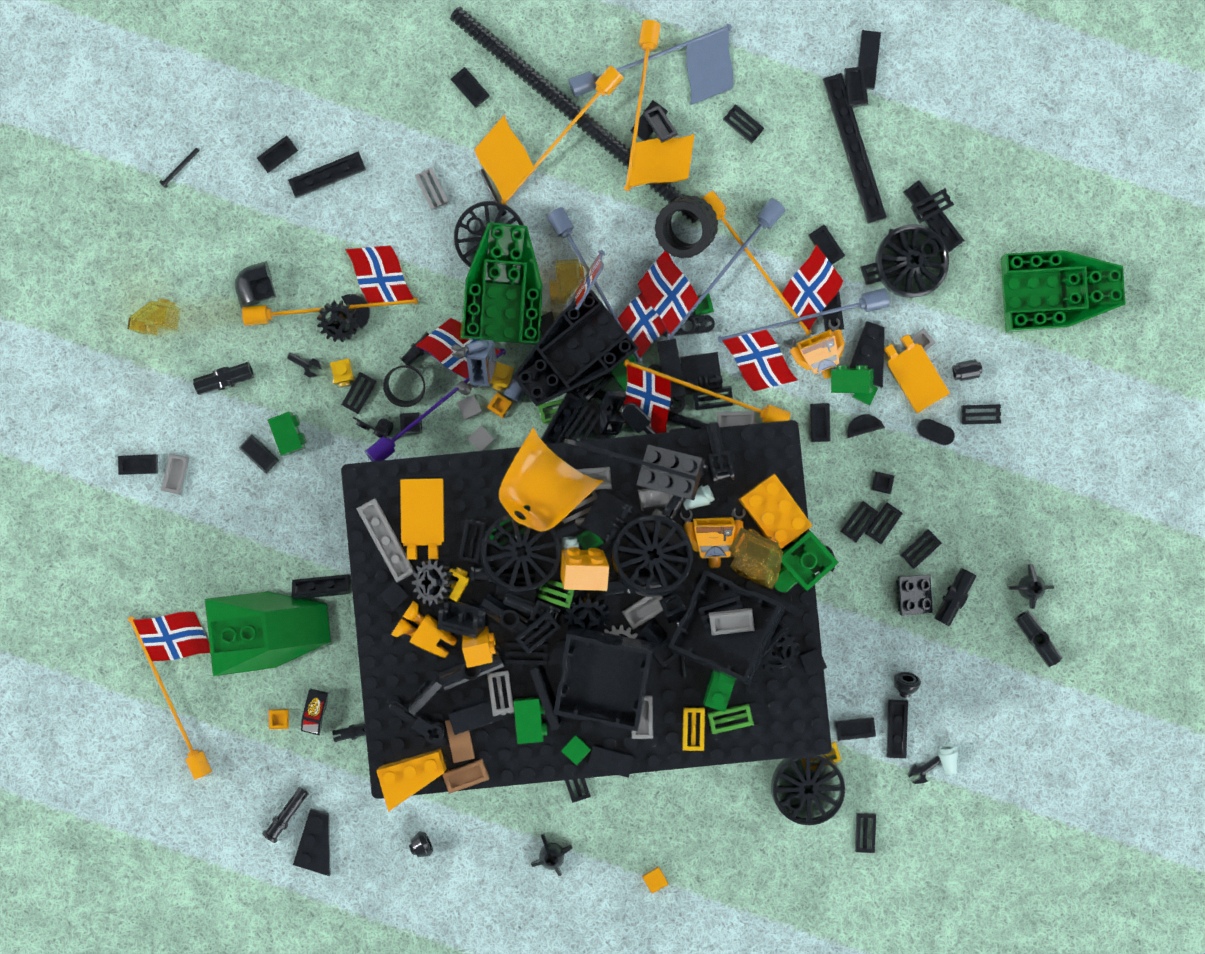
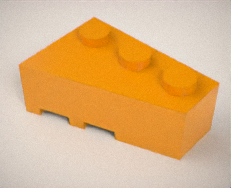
[376,748,447,812]

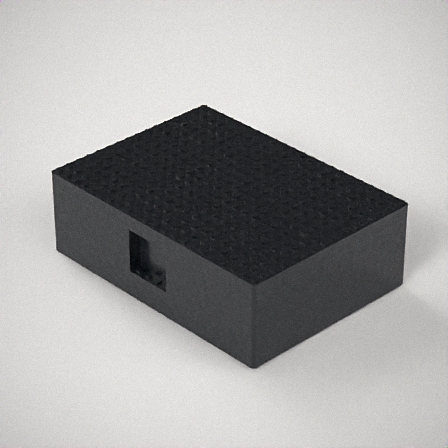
[341,420,832,799]

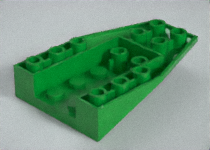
[460,222,543,345]
[1001,250,1126,333]
[205,591,331,677]

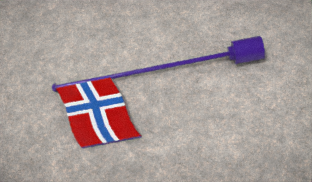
[364,318,506,462]

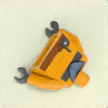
[784,318,845,379]
[680,507,746,568]

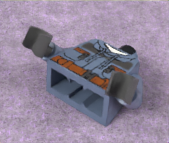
[451,339,497,395]

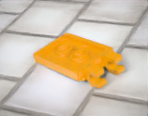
[884,334,950,413]
[400,479,444,560]

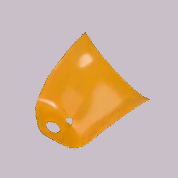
[499,427,604,532]

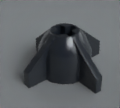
[1009,564,1054,609]
[531,833,573,876]

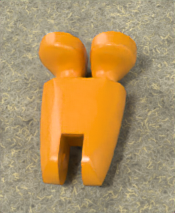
[391,601,457,658]

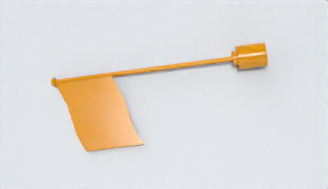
[624,20,695,191]
[475,65,624,205]

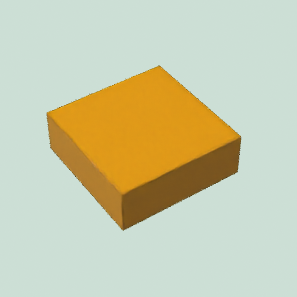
[487,392,513,418]
[269,709,289,729]
[642,866,668,894]

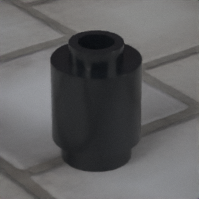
[952,359,982,381]

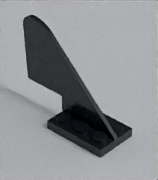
[564,439,706,501]

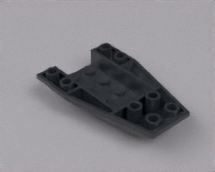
[512,289,639,407]

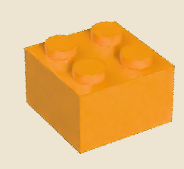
[559,547,609,591]

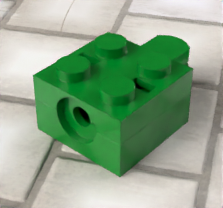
[772,530,839,593]

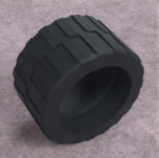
[655,195,718,259]

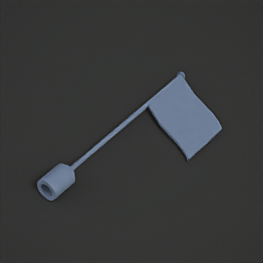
[568,24,733,105]

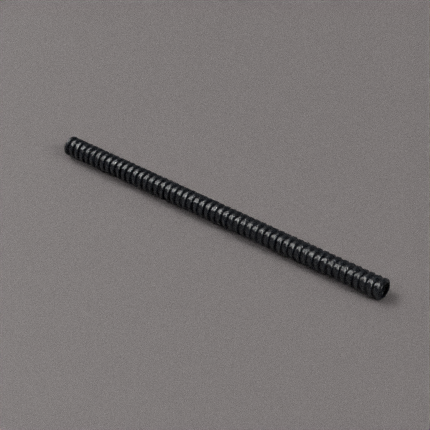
[450,6,698,224]

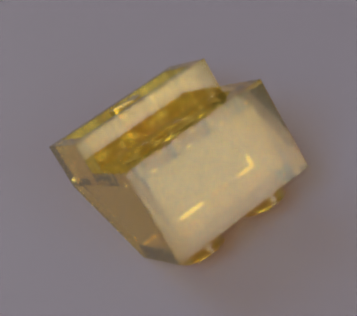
[549,259,584,305]
[127,298,181,336]
[729,528,783,589]

